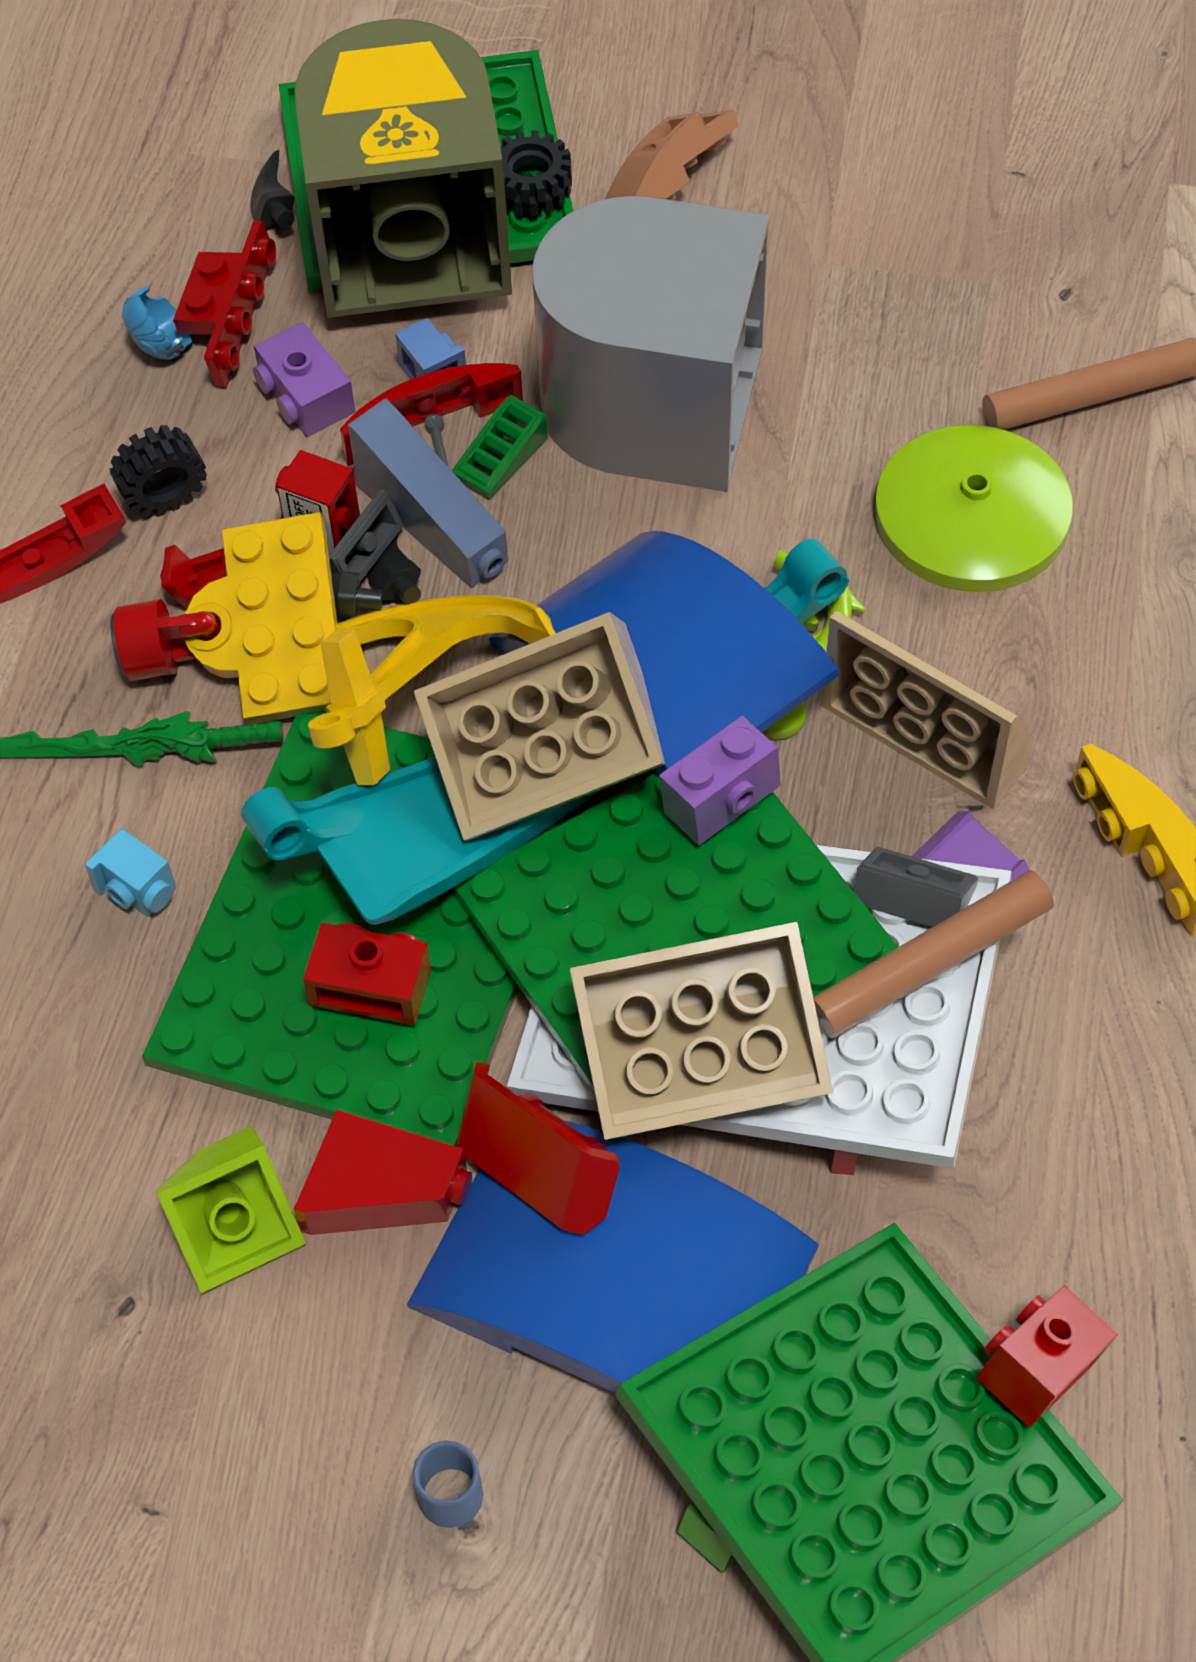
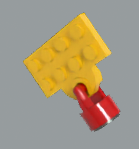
[110,512,338,725]

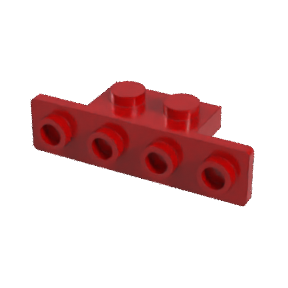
[173,221,276,388]

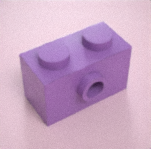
[253,322,356,437]
[659,716,781,846]

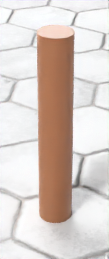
[982,337,1196,430]
[813,870,1054,1038]

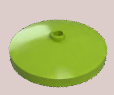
[875,425,1073,592]

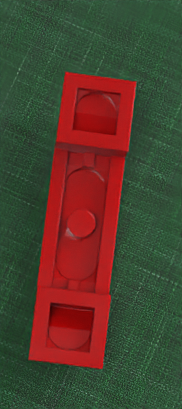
[340,363,523,466]
[0,483,126,603]

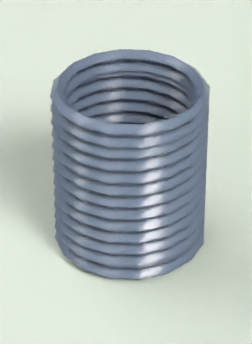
[412,1440,484,1528]

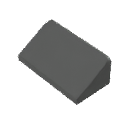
[329,489,404,583]
[853,847,979,927]

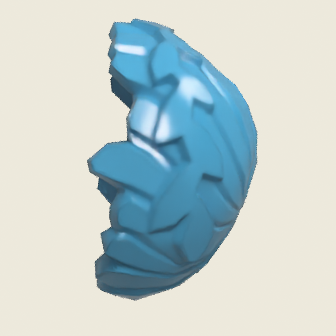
[121,287,192,360]

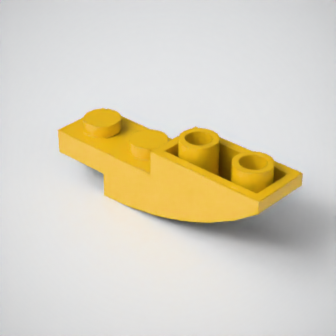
[1073,744,1196,936]

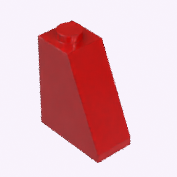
[294,1109,472,1235]

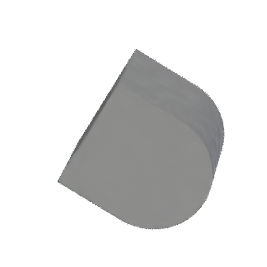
[532,196,770,492]

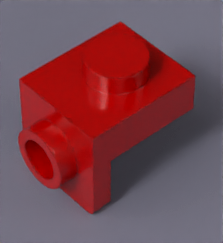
[160,545,227,609]

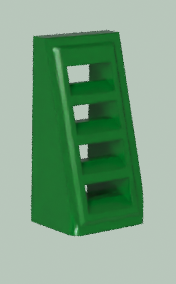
[451,395,548,499]

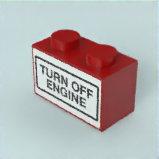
[275,450,360,555]

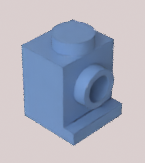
[395,318,466,380]

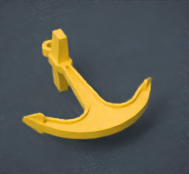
[308,595,556,785]

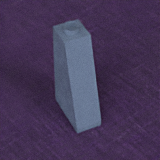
[348,398,508,589]

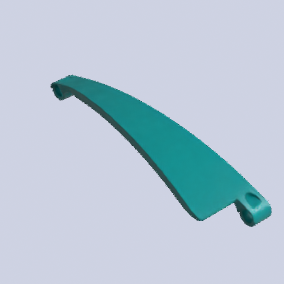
[241,538,850,925]

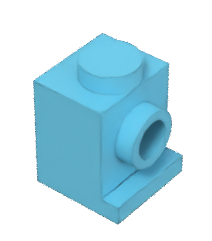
[85,828,176,917]

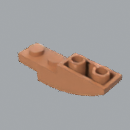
[605,109,739,200]

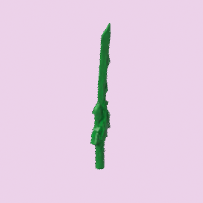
[0,711,284,768]

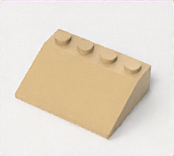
[822,611,1034,809]
[414,612,665,842]
[570,922,834,1140]

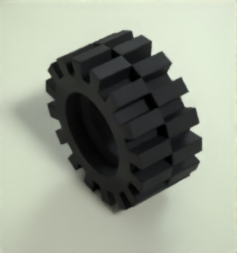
[500,130,572,216]
[110,425,207,516]

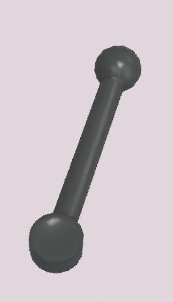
[425,414,448,466]

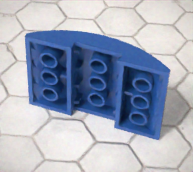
[489,531,840,774]
[407,1120,819,1404]

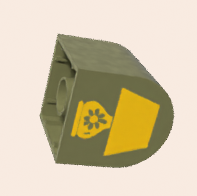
[295,19,512,318]

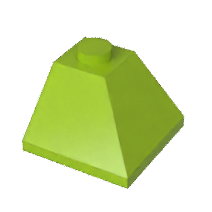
[155,1126,306,1294]

